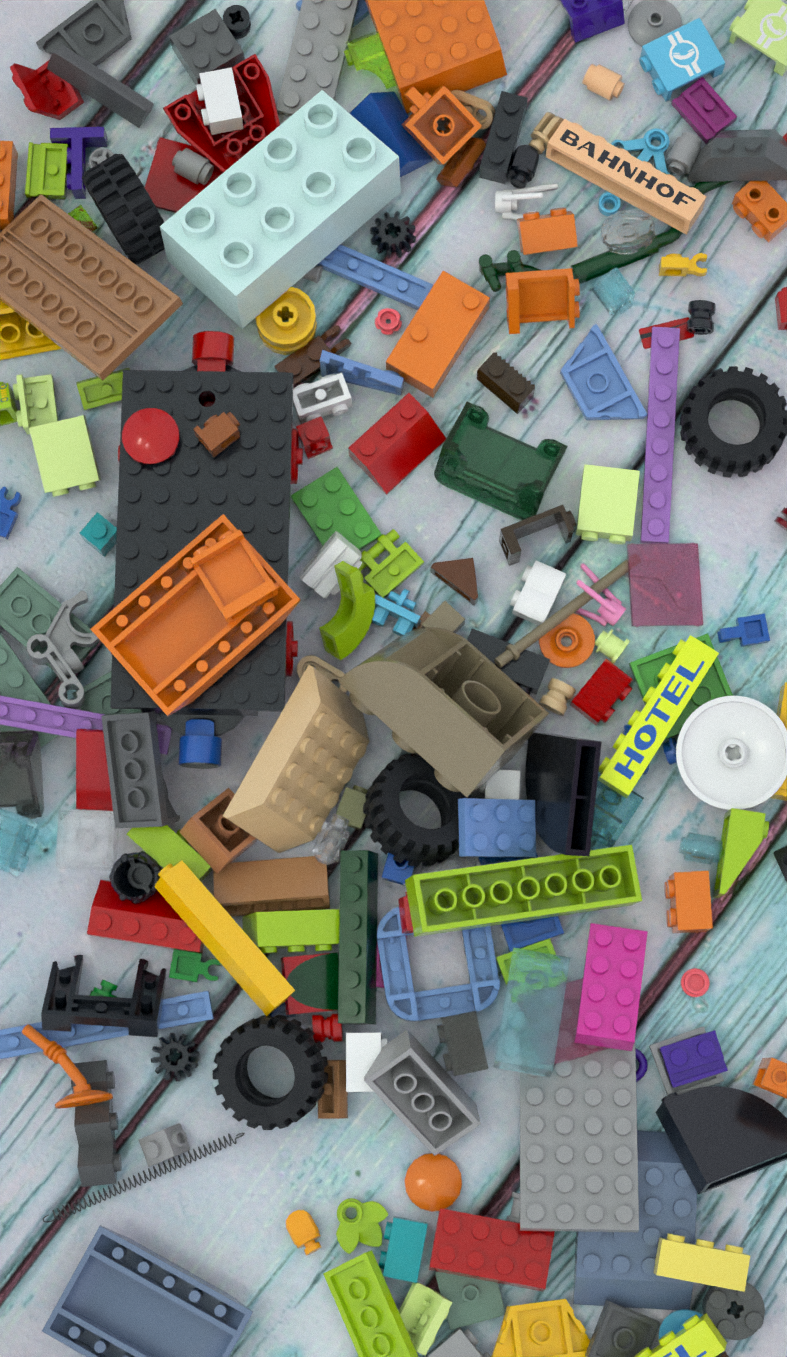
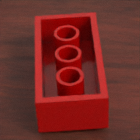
[429,1208,555,1292]

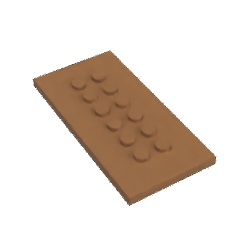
[0,194,183,380]

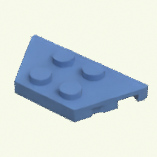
[560,324,647,420]

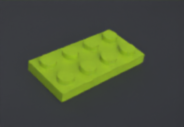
[323,1250,418,1357]

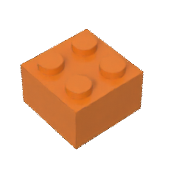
[664,871,713,934]

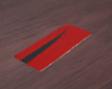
[639,317,694,349]

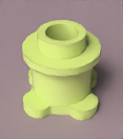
[595,629,630,664]

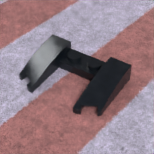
[41,955,166,1037]

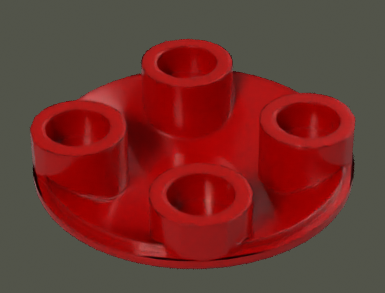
[122,408,179,464]

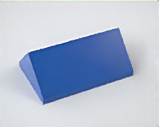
[349,91,433,177]

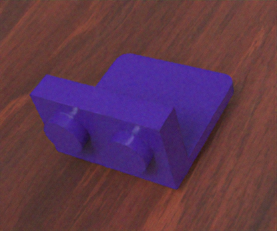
[560,0,625,43]

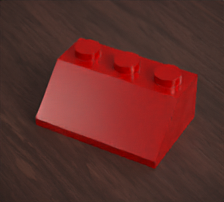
[348,393,447,495]

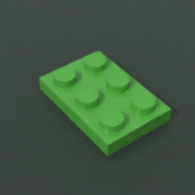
[291,467,382,550]

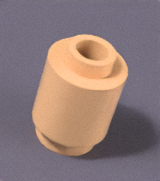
[582,64,625,101]

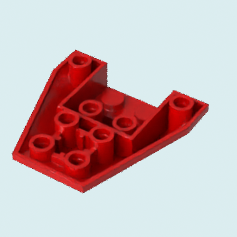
[163,54,280,173]

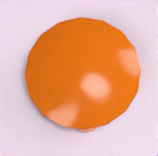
[405,1153,462,1212]

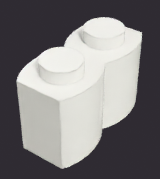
[510,560,566,626]

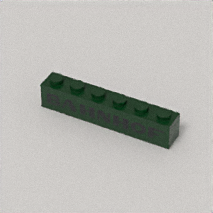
[338,850,378,1025]

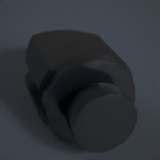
[509,145,539,188]

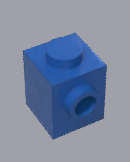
[382,852,415,886]

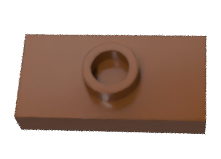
[436,137,486,188]

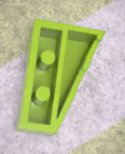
[242,909,340,954]

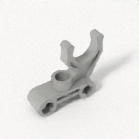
[27,591,100,709]

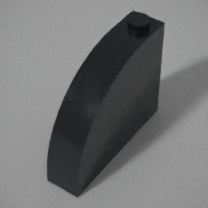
[525,732,602,856]
[655,1087,787,1195]

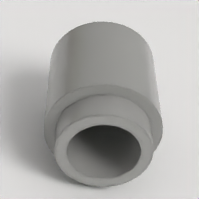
[666,132,702,175]
[172,148,214,185]

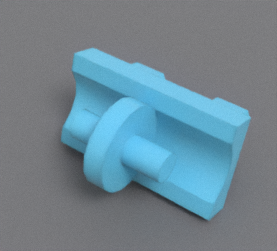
[372,589,421,636]

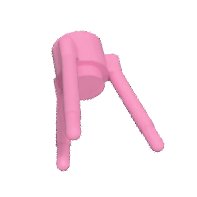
[576,563,626,626]

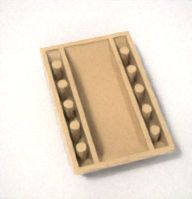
[223,665,370,853]

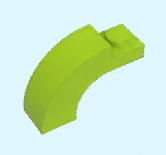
[319,561,375,660]

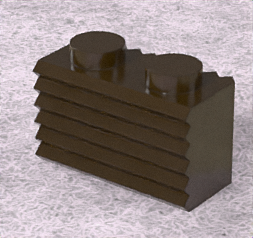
[476,352,535,414]

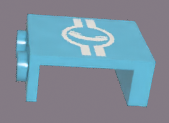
[639,18,725,102]

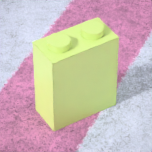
[29,415,101,497]
[576,464,640,544]

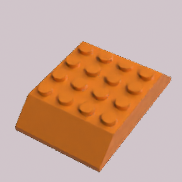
[365,0,507,114]
[91,514,301,716]

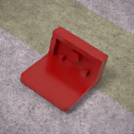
[10,60,84,120]

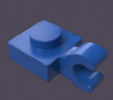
[717,613,770,647]

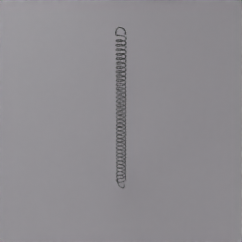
[43,1133,245,1223]

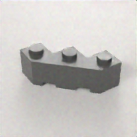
[71,1060,122,1187]

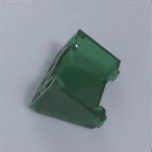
[434,402,568,520]

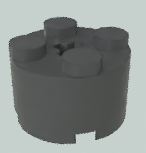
[702,1282,765,1340]

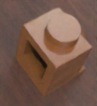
[193,412,240,457]

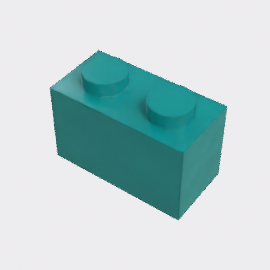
[379,1216,428,1283]

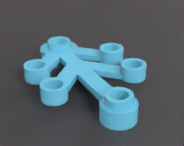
[598,128,670,216]

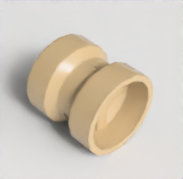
[539,678,576,716]

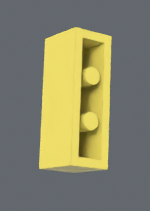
[653,1233,750,1292]

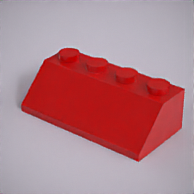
[87,880,204,954]

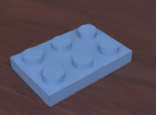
[458,798,536,857]

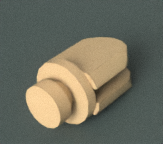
[528,112,564,154]

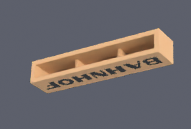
[545,119,707,235]

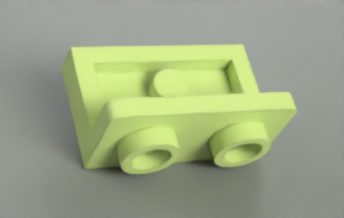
[13,374,59,435]
[399,1282,452,1356]

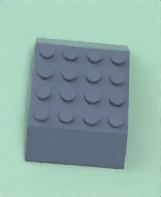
[573,1131,697,1310]
[42,1225,253,1357]

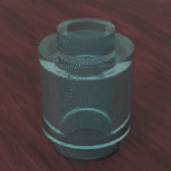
[679,832,722,865]

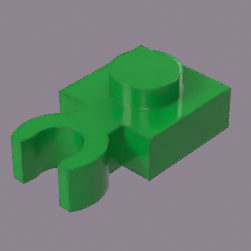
[169,949,221,982]

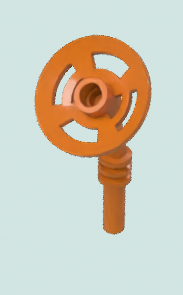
[22,1024,113,1109]

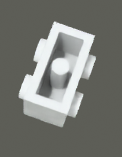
[293,373,352,424]

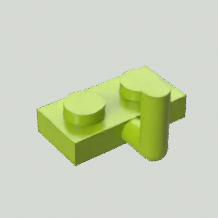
[76,368,130,410]

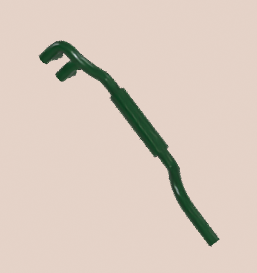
[479,181,733,292]

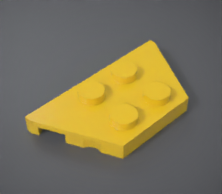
[492,1299,590,1357]

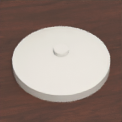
[676,696,787,810]

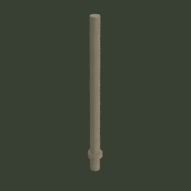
[494,554,641,668]

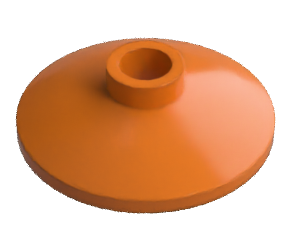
[539,613,595,668]

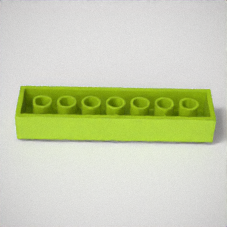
[405,845,642,937]

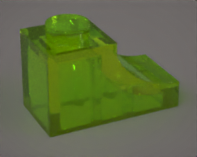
[343,31,397,89]

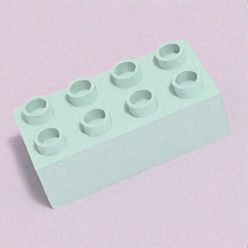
[160,90,401,329]

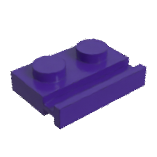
[659,1030,728,1088]

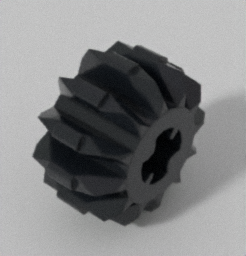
[370,211,416,259]
[151,1033,200,1082]

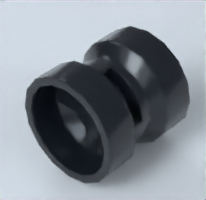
[686,300,716,335]

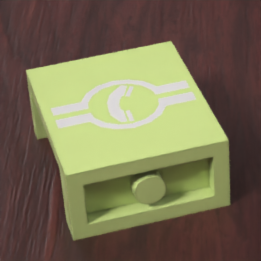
[729,0,787,76]

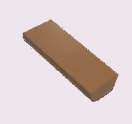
[213,855,330,917]

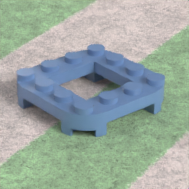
[377,907,500,1022]

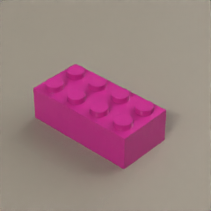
[574,923,648,1051]

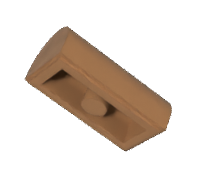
[318,1060,348,1119]

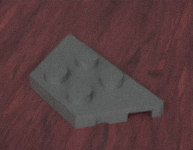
[36,0,132,66]

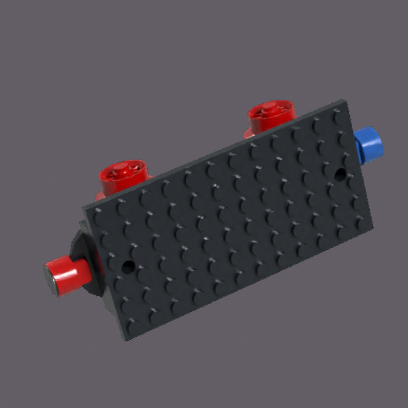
[110,331,303,769]

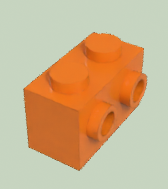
[732,181,787,243]
[517,207,578,255]

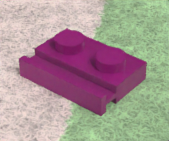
[671,77,737,144]

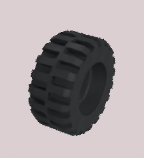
[82,154,165,264]
[680,366,787,478]
[363,753,476,867]
[213,1014,328,1130]

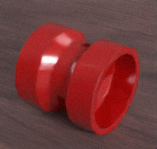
[312,1013,343,1043]

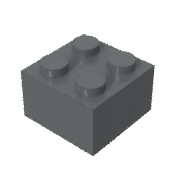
[169,9,245,85]

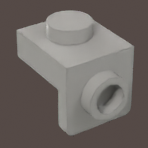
[139,1124,190,1167]

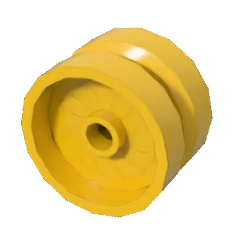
[256,287,317,355]

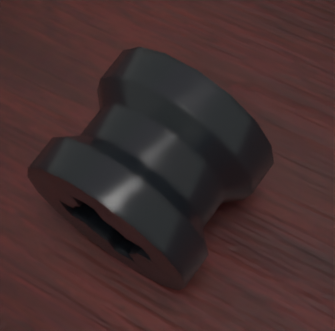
[223,5,251,39]

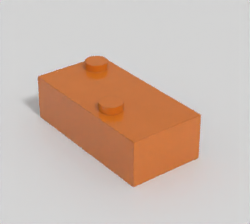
[386,271,490,398]

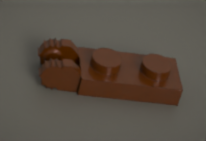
[274,325,352,389]

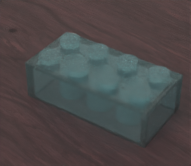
[493,948,570,1077]

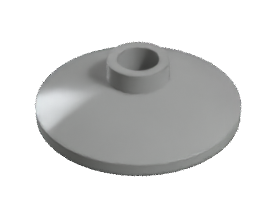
[628,0,681,47]

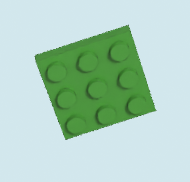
[629,633,733,740]

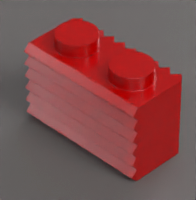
[570,659,633,726]

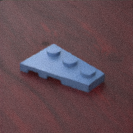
[320,350,404,396]

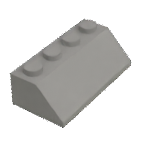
[364,1029,481,1156]

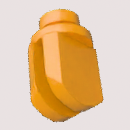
[286,1210,321,1256]

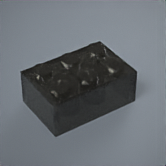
[436,1011,488,1076]

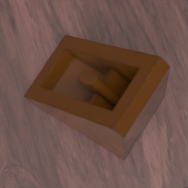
[430,558,478,606]

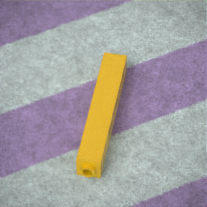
[154,860,295,1016]

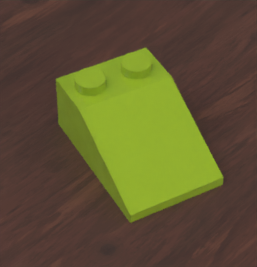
[713,808,769,898]

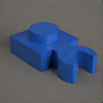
[0,487,22,540]

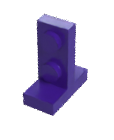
[50,127,107,199]

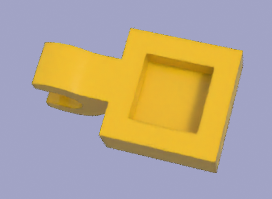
[659,253,707,277]

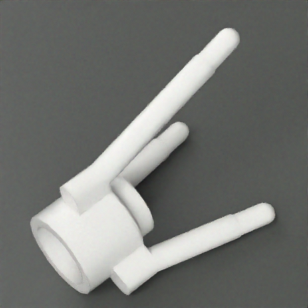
[495,183,558,220]

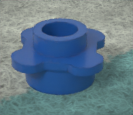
[663,737,677,765]

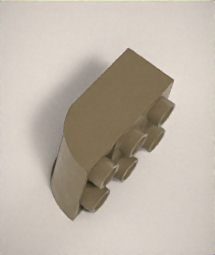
[339,627,549,797]

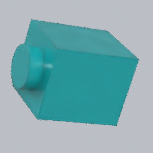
[79,512,117,557]

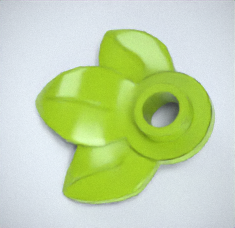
[336,1198,388,1254]

